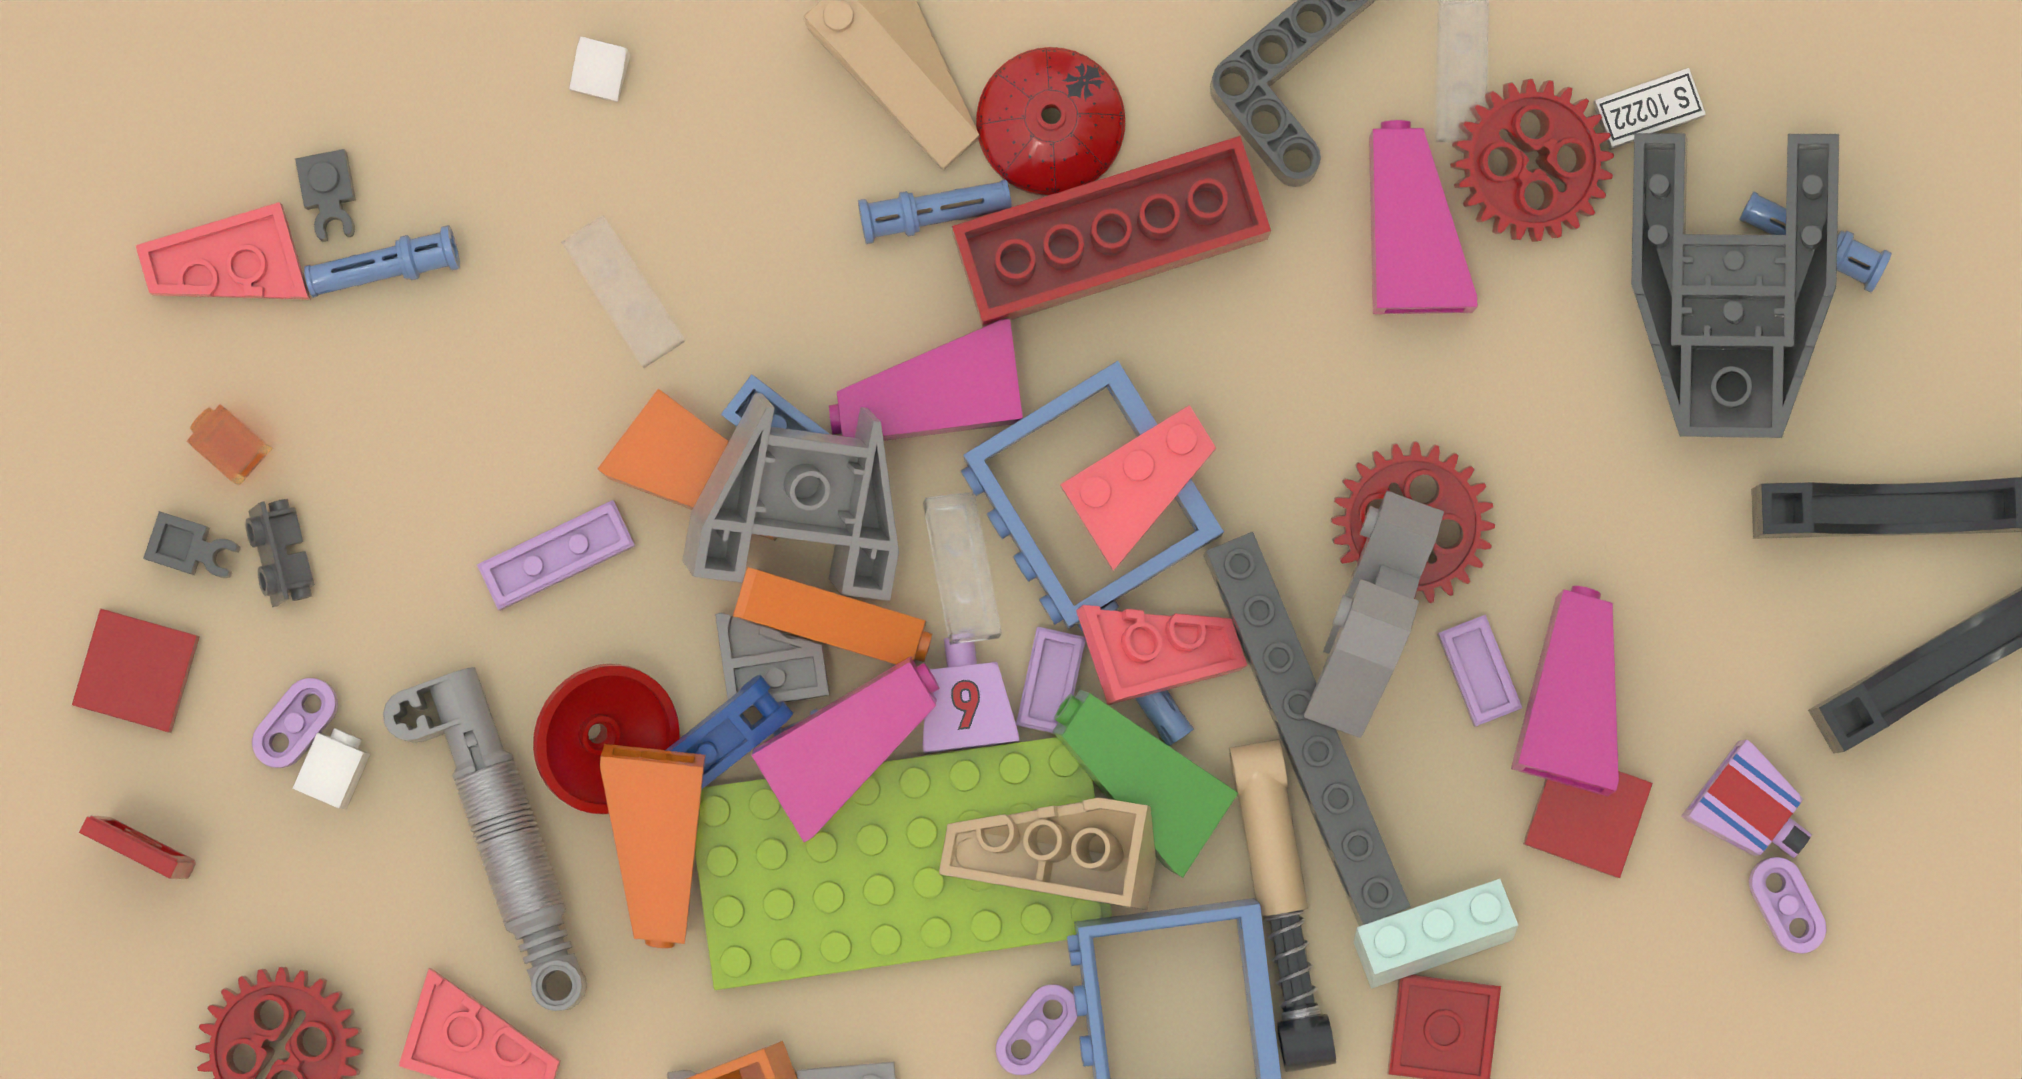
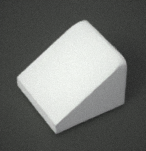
[569,37,630,102]

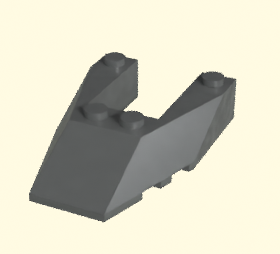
[1631,133,1839,438]

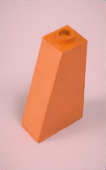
[597,389,778,541]
[733,567,933,665]
[600,744,705,948]

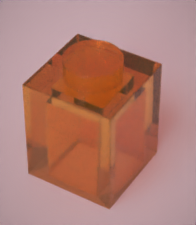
[186,404,273,486]

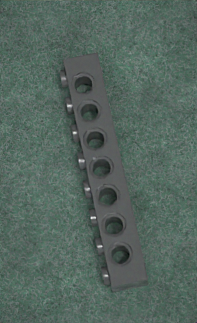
[1204,531,1411,926]

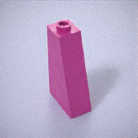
[1369,120,1478,314]
[829,319,1023,441]
[1511,586,1619,796]
[751,656,940,842]

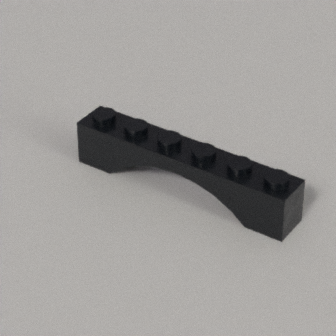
[1751,477,2022,539]
[1808,587,2022,754]

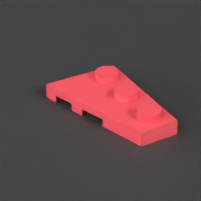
[135,202,311,300]
[1060,405,1216,571]
[1076,605,1248,705]
[399,968,561,1079]

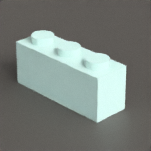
[1354,879,1518,989]

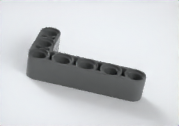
[1210,0,1376,187]

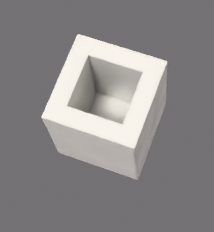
[292,728,370,809]

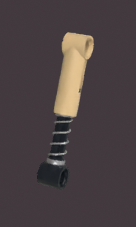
[1229,739,1336,1072]

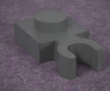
[295,149,356,242]
[143,511,241,578]

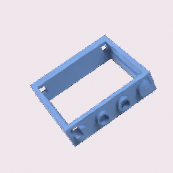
[961,361,1224,629]
[1067,898,1281,1079]

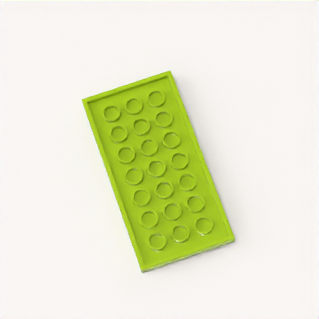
[695,737,1112,990]

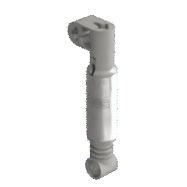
[383,667,587,1011]

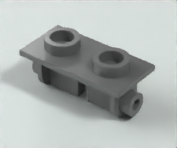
[245,499,315,608]

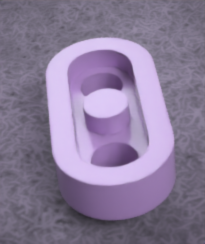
[252,678,338,768]
[1749,857,1826,953]
[996,984,1077,1075]

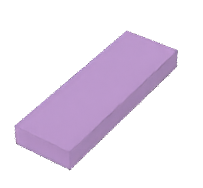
[477,500,635,611]

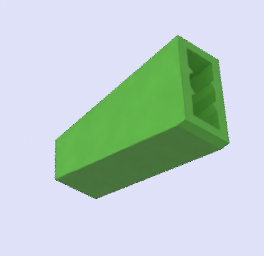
[1052,689,1238,878]

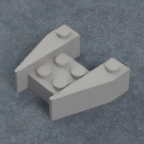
[682,393,899,601]
[1304,491,1444,738]

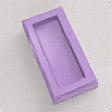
[1437,615,1522,727]
[1016,627,1086,734]

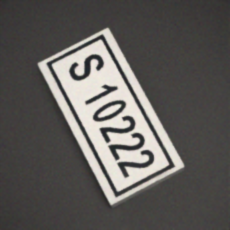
[1593,68,1706,149]

